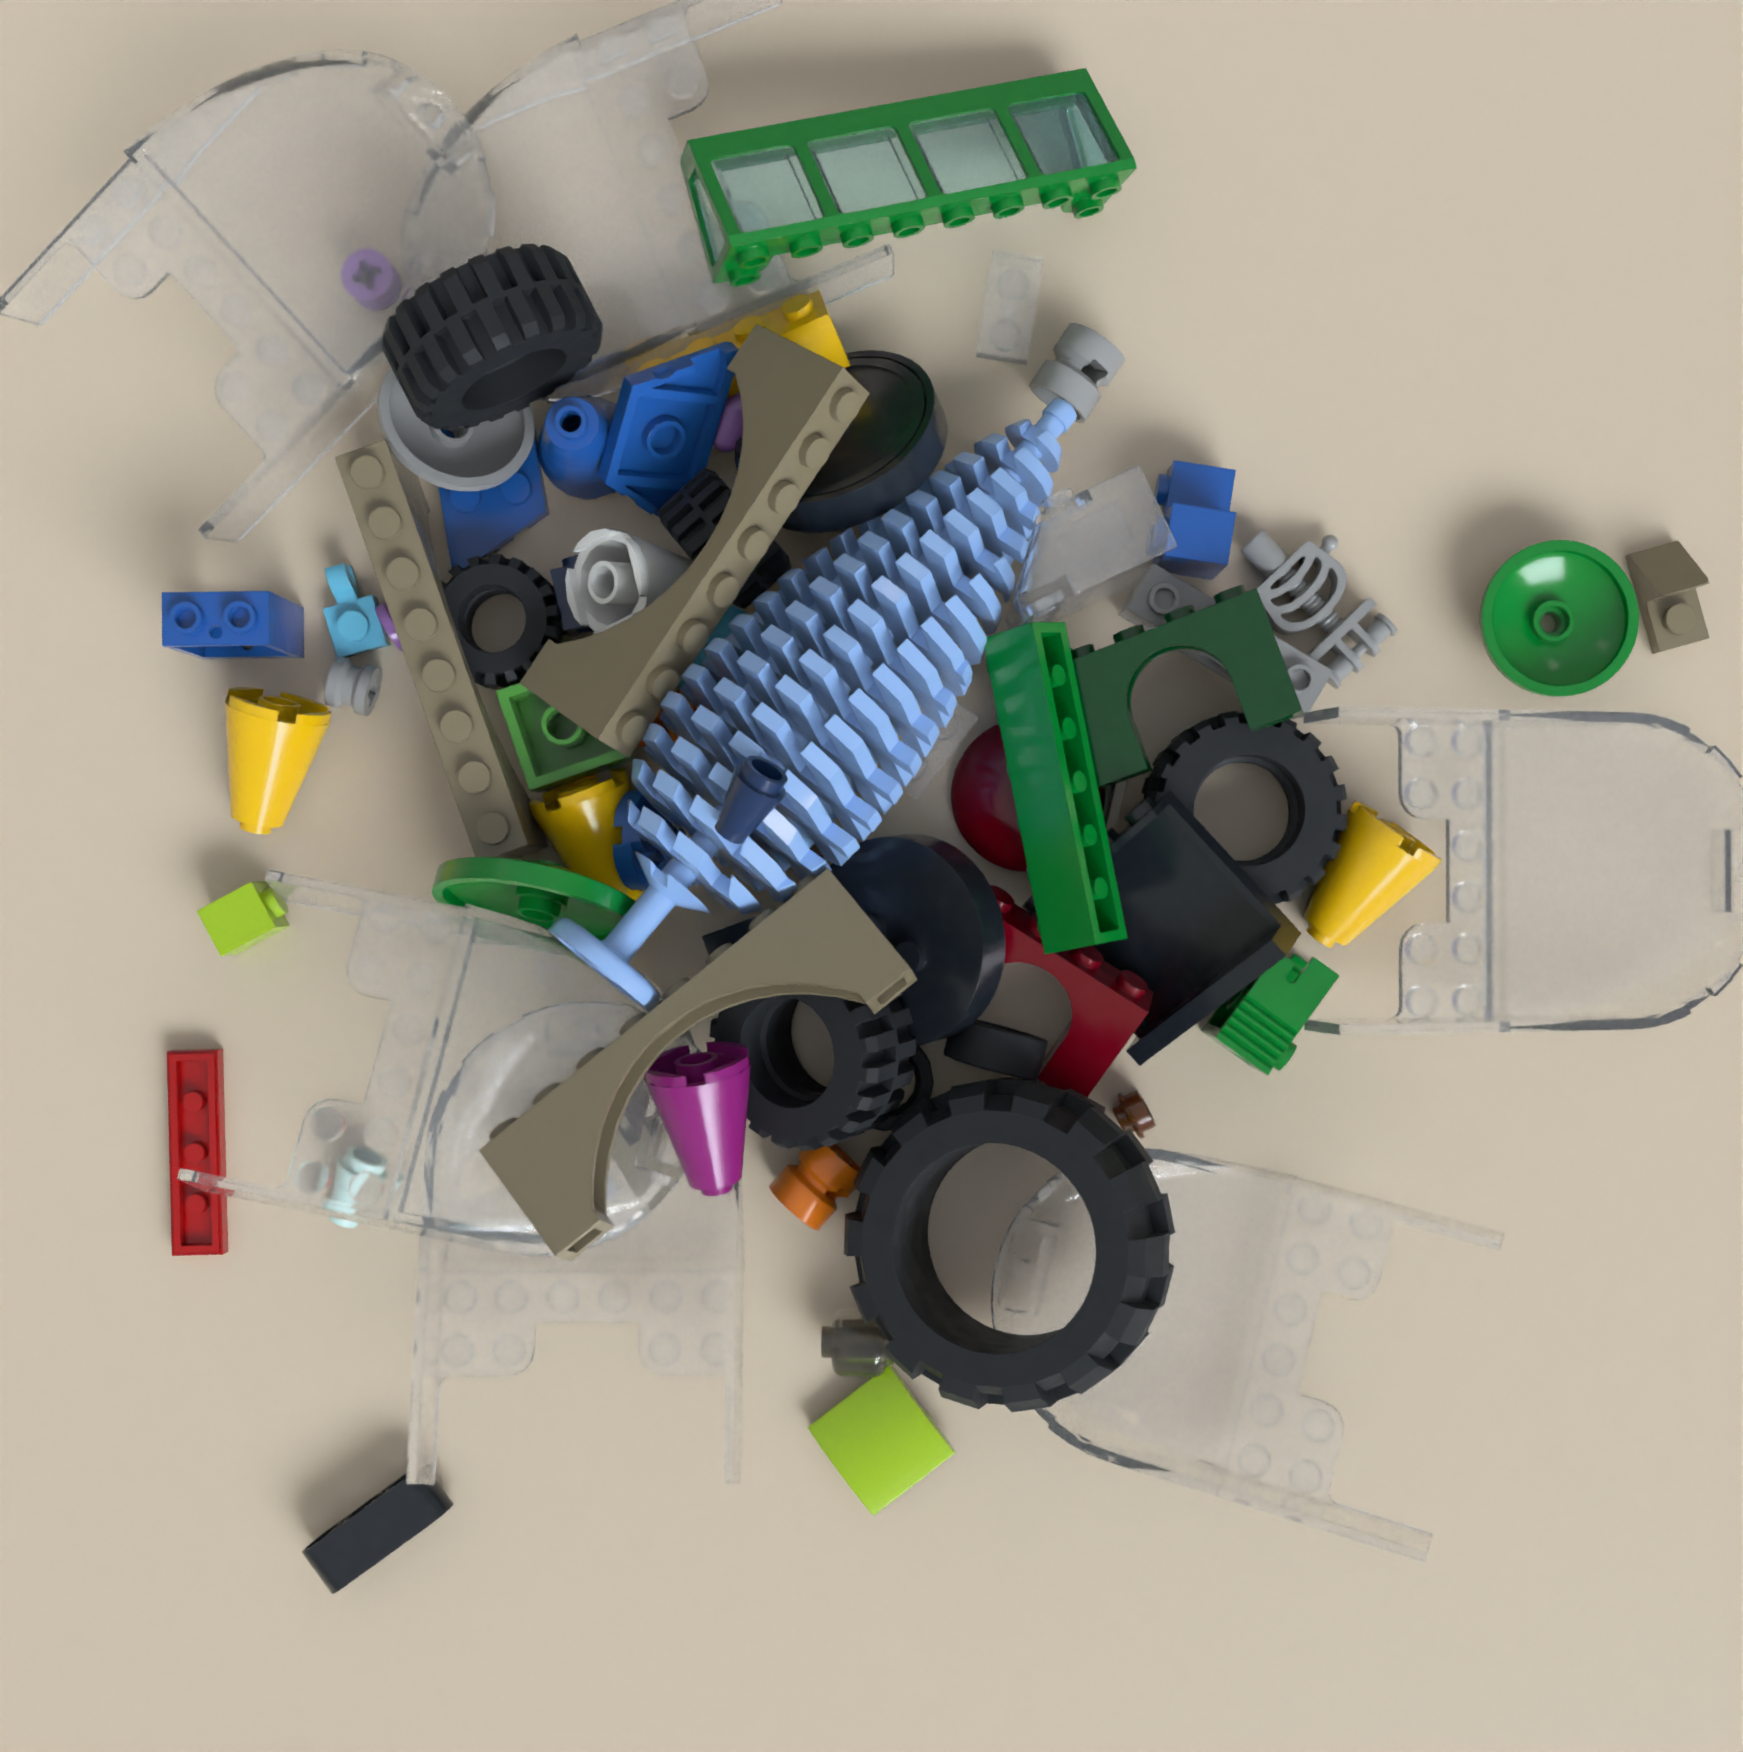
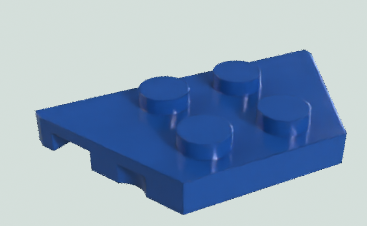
[598,341,739,518]
[438,429,549,568]

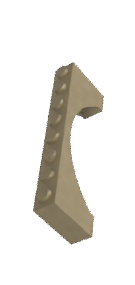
[520,324,870,758]
[335,439,548,858]
[478,868,918,1261]

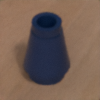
[715,756,788,844]

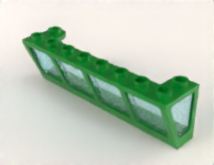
[679,68,1137,287]

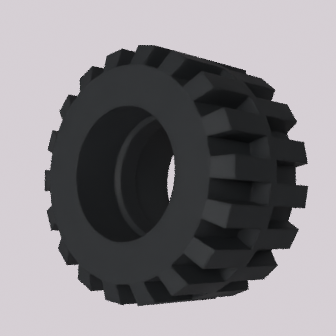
[658,468,792,609]
[441,554,567,690]

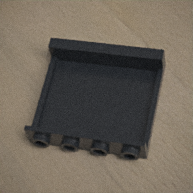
[1021,790,1301,1066]

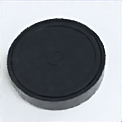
[735,350,948,533]
[830,834,1005,1046]

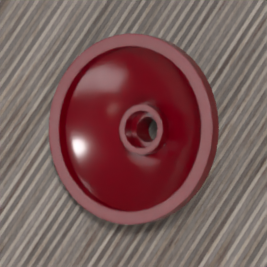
[951,724,1105,872]

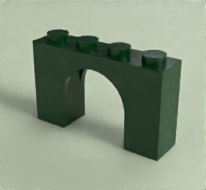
[1071,585,1304,789]

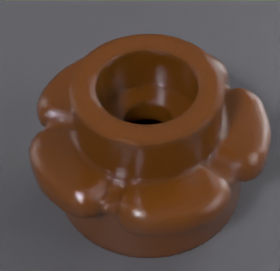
[1112,1089,1157,1139]

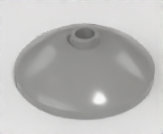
[377,367,535,492]

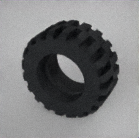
[382,244,603,430]
[1141,711,1348,904]
[709,993,916,1151]

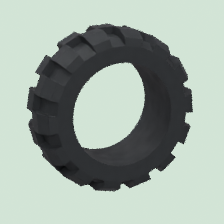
[844,1078,1175,1412]

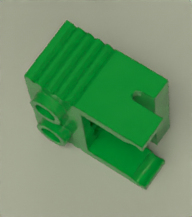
[1200,954,1340,1075]

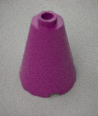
[644,1041,751,1196]

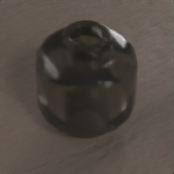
[821,1308,894,1378]

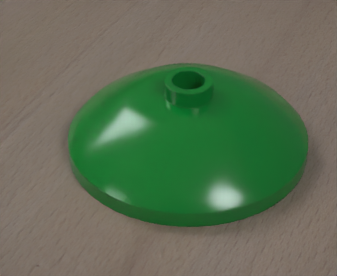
[1479,540,1639,697]

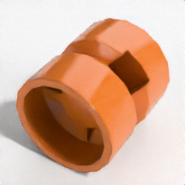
[769,1144,860,1231]

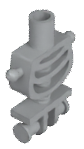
[1241,529,1397,689]

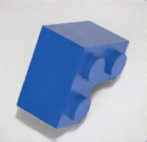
[1145,460,1236,580]

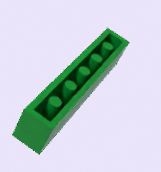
[984,622,1128,954]

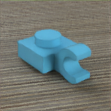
[323,563,391,658]

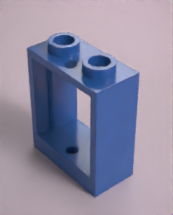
[162,591,304,659]

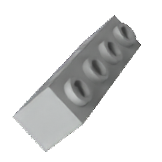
[1118,563,1333,719]

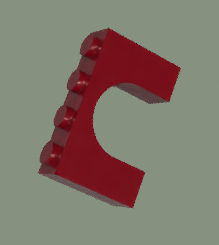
[990,885,1154,1097]

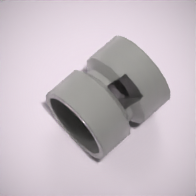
[1029,323,1125,423]

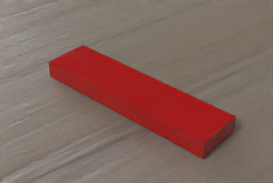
[167,1049,228,1256]

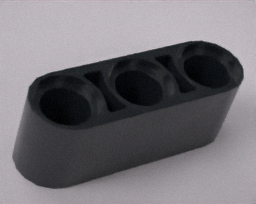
[302,1462,454,1594]

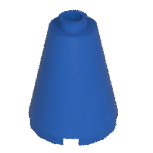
[538,397,617,500]

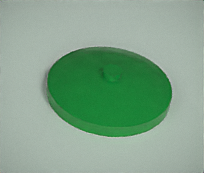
[432,857,636,948]

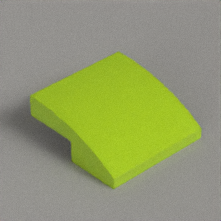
[807,1365,956,1515]

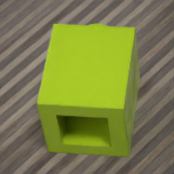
[197,881,290,957]

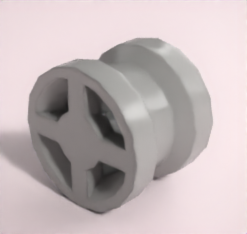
[324,656,382,716]

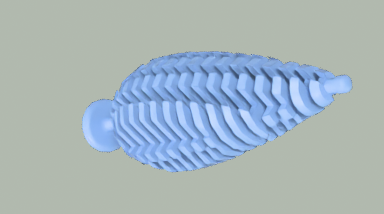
[548,398,1077,1012]

